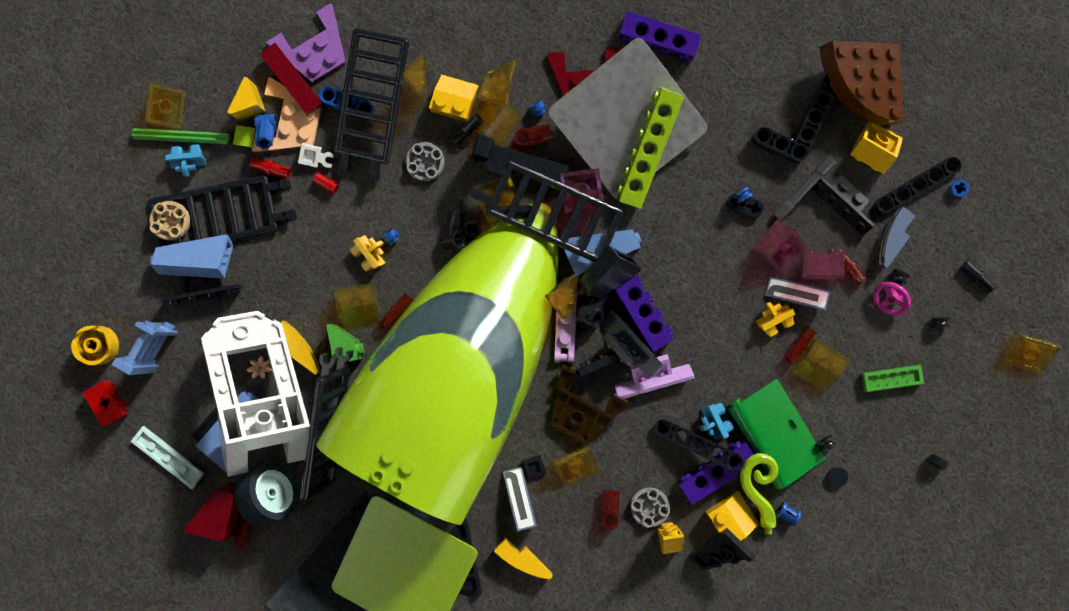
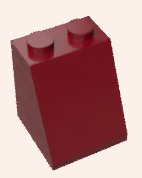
[184,483,239,542]

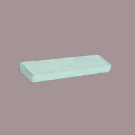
[131,426,205,489]

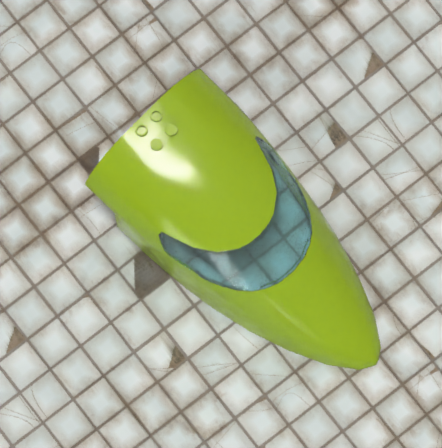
[316,203,559,525]

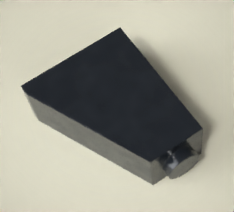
[579,246,642,298]

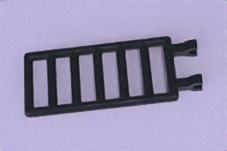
[334,28,409,183]
[471,160,623,262]
[147,175,297,247]
[300,347,354,501]

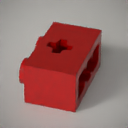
[83,380,128,427]

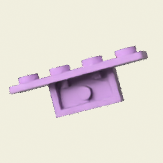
[615,354,694,398]

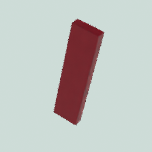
[260,43,323,116]

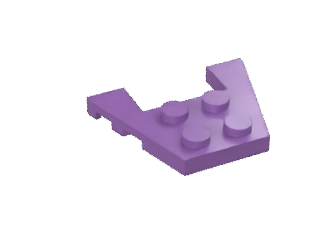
[267,3,346,83]

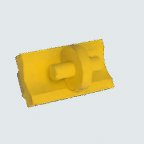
[350,235,386,272]
[756,302,795,337]

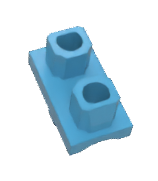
[165,144,206,177]
[699,403,734,440]

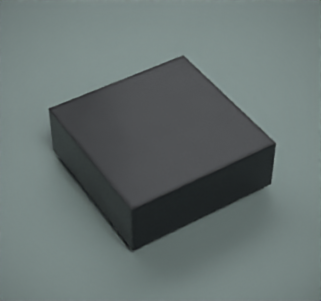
[522,455,546,480]

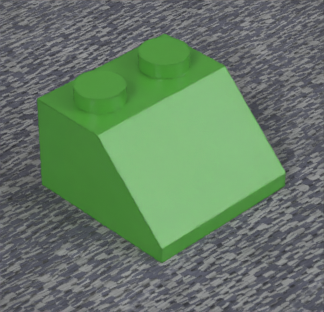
[326,324,365,362]

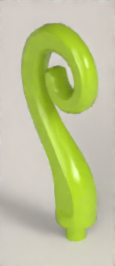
[740,453,778,534]

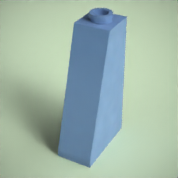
[563,229,642,277]
[150,235,233,279]
[196,391,259,472]

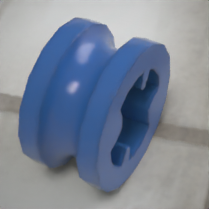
[949,179,969,198]
[733,186,753,204]

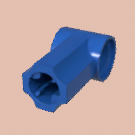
[255,114,278,150]

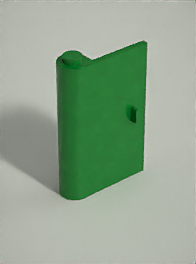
[728,379,826,490]

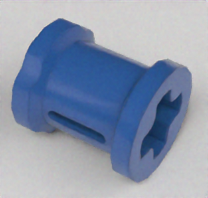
[775,501,802,526]

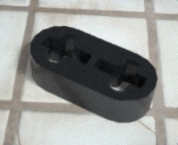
[727,193,764,218]

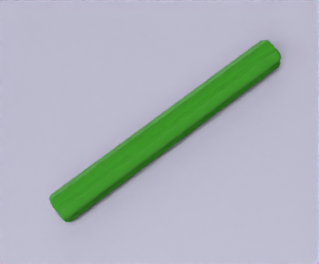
[132,128,229,144]

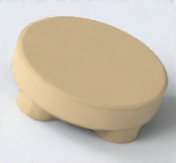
[149,201,190,241]

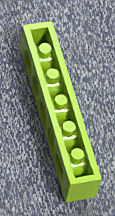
[616,87,684,209]

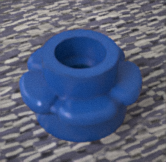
[529,100,547,117]
[381,228,399,245]

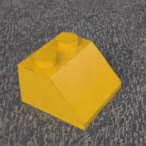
[429,75,479,122]
[850,121,903,174]
[705,491,759,541]

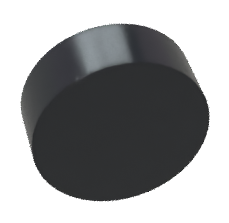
[927,454,948,471]
[827,467,848,487]

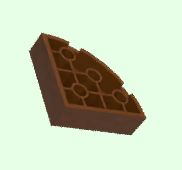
[819,41,904,126]

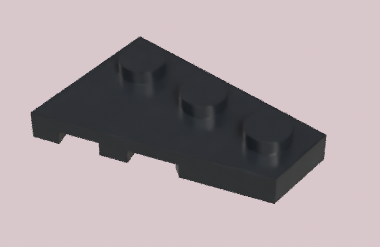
[688,528,756,570]

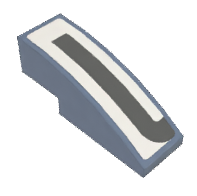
[879,207,915,269]
[765,277,831,311]
[503,466,537,532]

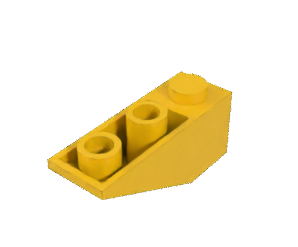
[657,522,684,554]

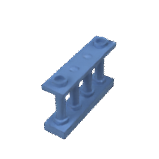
[112,320,179,375]

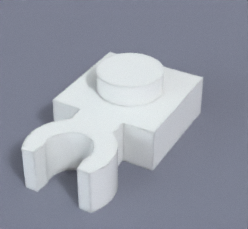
[298,143,334,168]

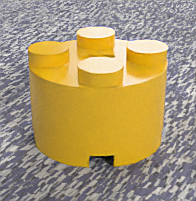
[71,326,119,365]

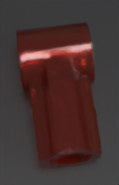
[513,124,553,149]
[601,490,620,530]

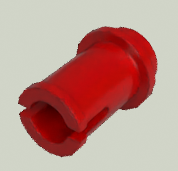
[312,173,339,194]

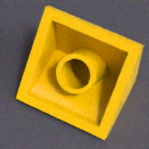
[227,77,266,121]

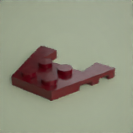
[547,48,622,96]

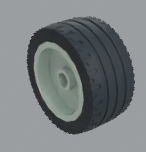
[234,463,299,527]

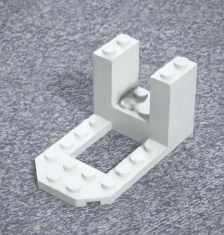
[201,311,310,477]

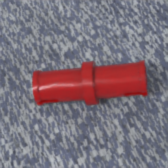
[250,157,291,180]

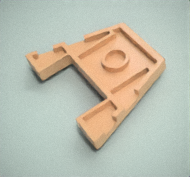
[252,77,322,152]

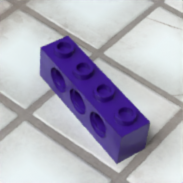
[619,11,702,62]
[614,275,674,352]
[678,440,754,505]

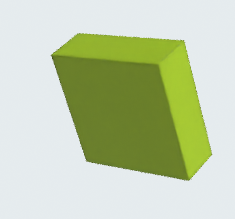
[233,125,256,148]

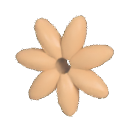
[247,356,272,379]

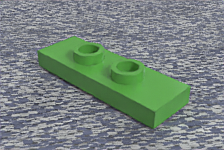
[861,365,924,393]

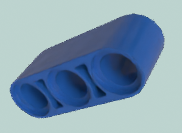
[319,86,376,114]

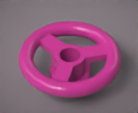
[873,282,911,316]

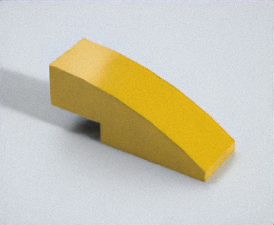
[281,321,321,375]
[494,537,553,579]

